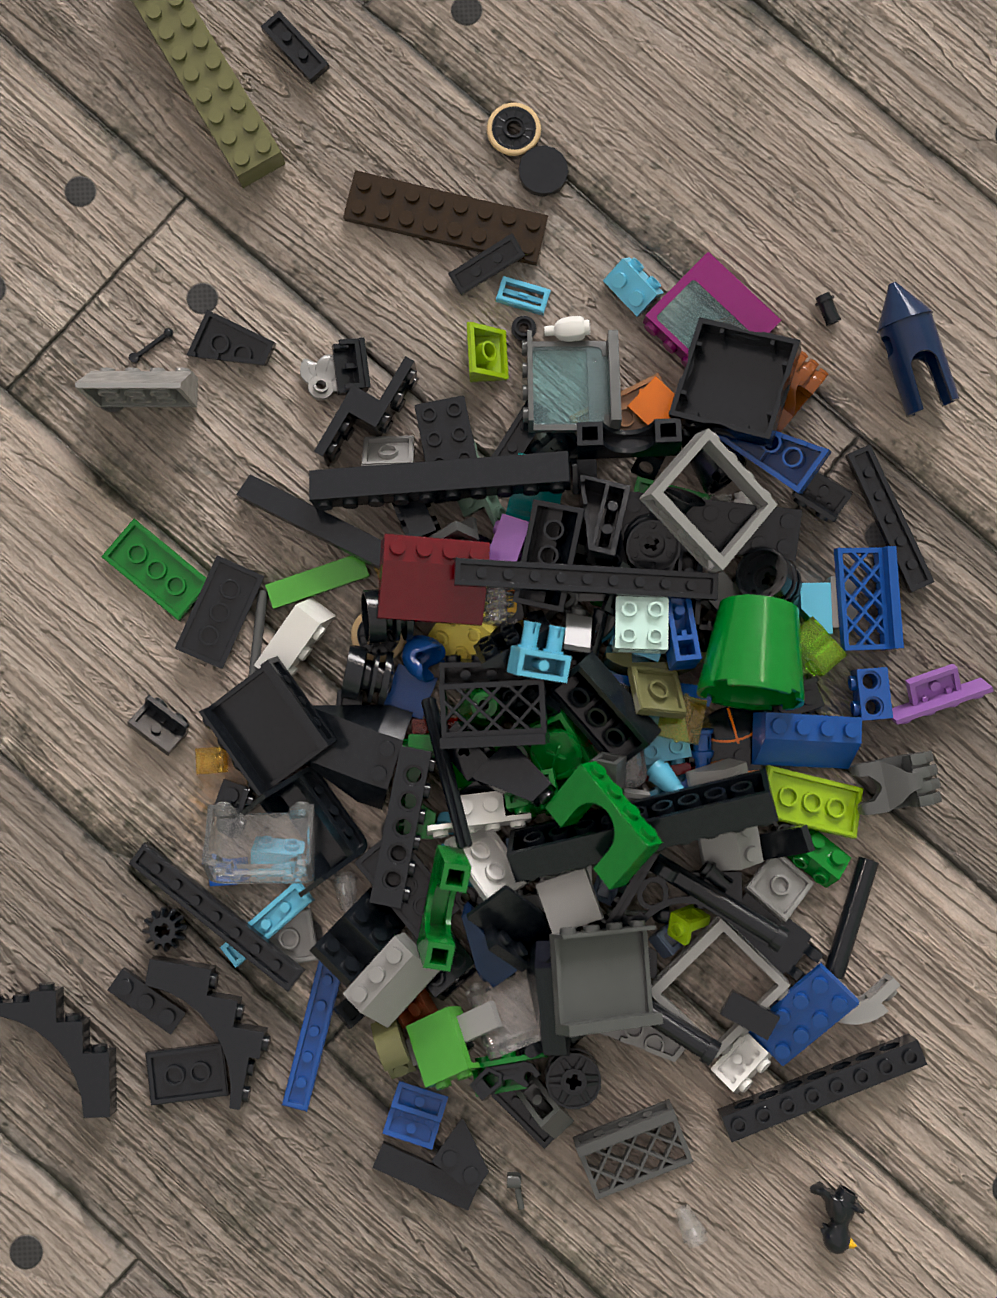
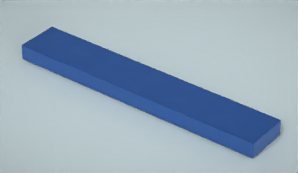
[282,961,341,1112]

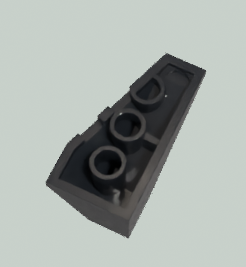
[526,941,571,1056]

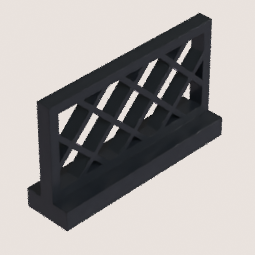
[439,679,550,749]

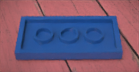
[748,963,859,1066]

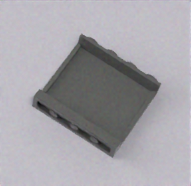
[549,920,663,1037]

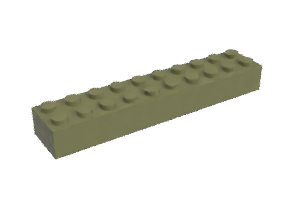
[131,0,285,188]

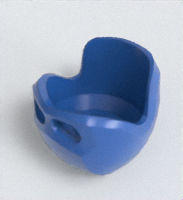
[402,635,446,682]

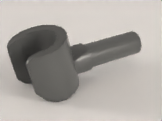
[507,1172,525,1210]

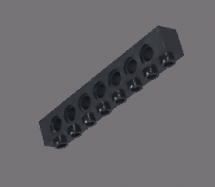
[717,1033,928,1142]

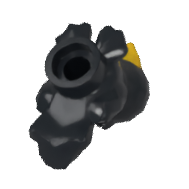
[810,1181,865,1254]

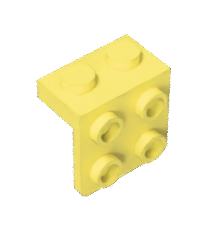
[428,610,500,659]

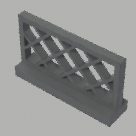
[573,1099,694,1200]

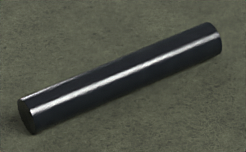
[825,856,879,980]

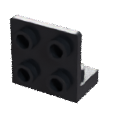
[427,931,477,1001]

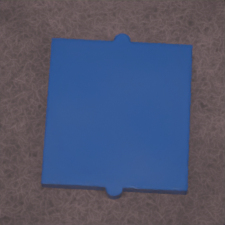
[384,664,438,720]

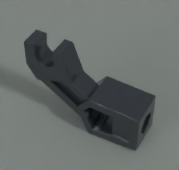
[470,1061,542,1101]

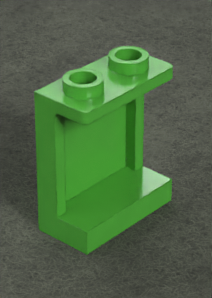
[406,1006,480,1090]

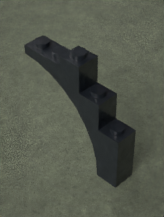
[145,955,271,1110]
[0,982,117,1118]

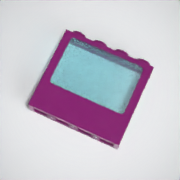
[643,252,781,368]

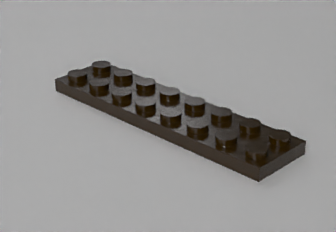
[343,170,548,266]

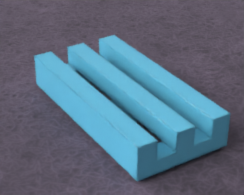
[496,276,551,316]

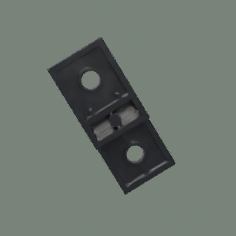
[314,356,419,467]

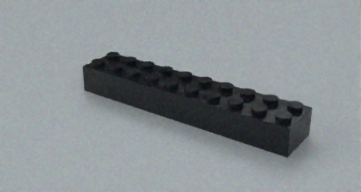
[506,768,779,883]

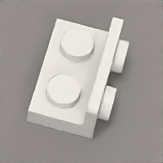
[711,1033,772,1094]

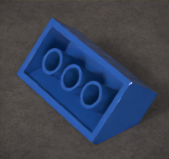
[751,712,862,769]

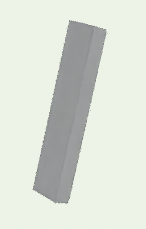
[405,1001,503,1066]

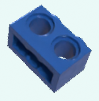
[848,667,893,721]

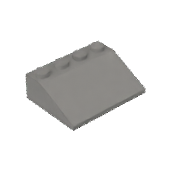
[75,367,198,407]

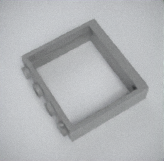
[639,428,778,573]
[651,916,790,1059]

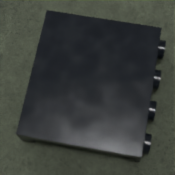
[199,656,337,796]

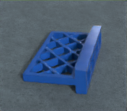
[834,546,904,651]

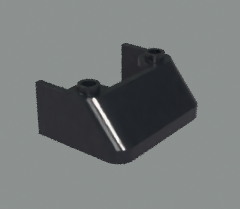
[241,767,367,897]

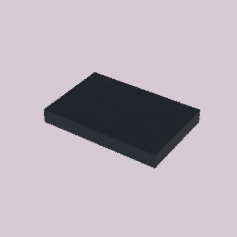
[145,1042,230,1105]

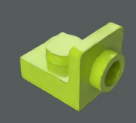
[667,904,711,946]

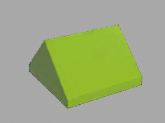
[467,322,509,382]

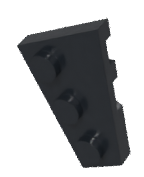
[186,310,277,366]

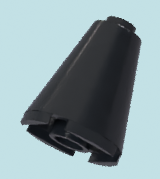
[681,427,747,494]

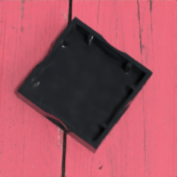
[668,317,801,448]

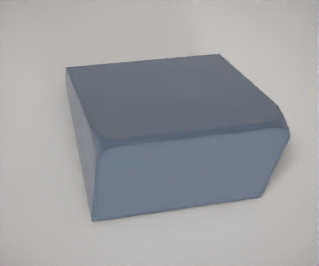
[593,875,627,906]
[648,924,683,959]

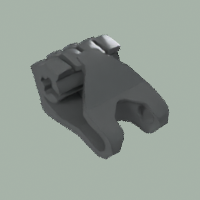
[850,751,942,815]

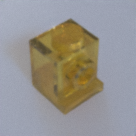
[195,747,228,775]

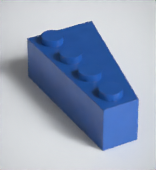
[718,431,832,495]

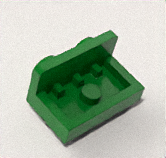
[787,829,851,888]

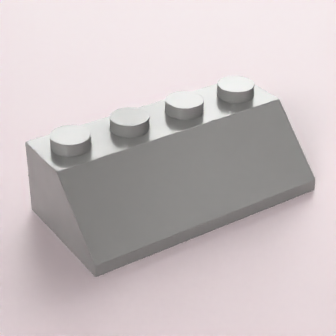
[686,758,764,871]

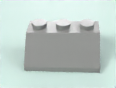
[343,933,440,1028]

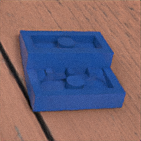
[382,1081,448,1150]

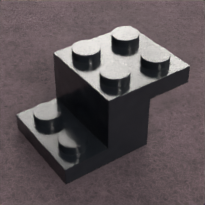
[309,887,405,988]

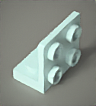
[612,596,669,654]

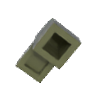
[371,1019,416,1079]

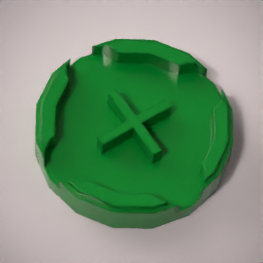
[530,728,583,780]

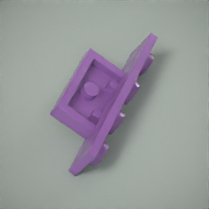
[890,664,994,725]

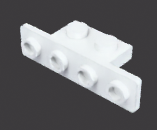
[426,791,532,838]

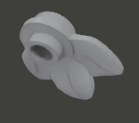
[300,354,338,400]

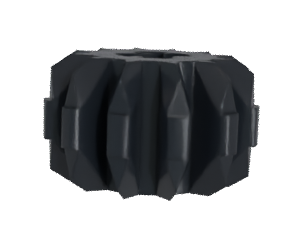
[142,906,188,952]

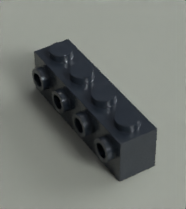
[439,654,537,688]

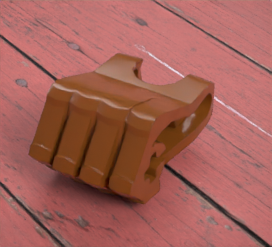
[777,350,829,432]

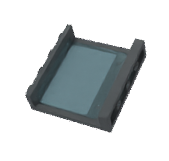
[522,330,622,433]

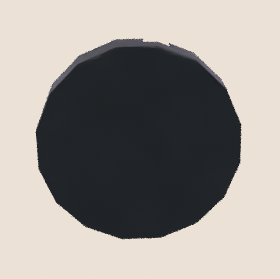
[519,145,568,197]

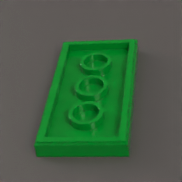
[101,518,206,622]

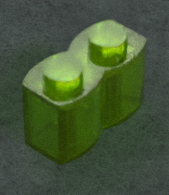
[800,616,847,677]

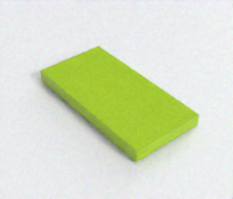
[765,765,864,839]

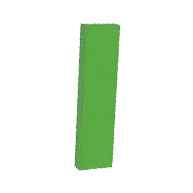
[265,555,370,610]

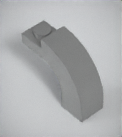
[838,973,901,1025]

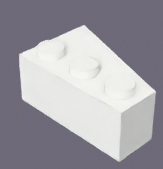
[254,597,336,677]

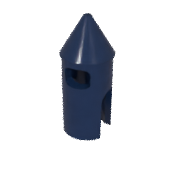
[877,282,960,417]

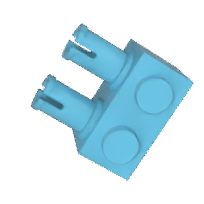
[507,621,572,683]

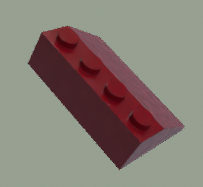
[377,534,490,626]

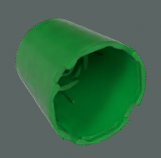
[697,594,805,711]

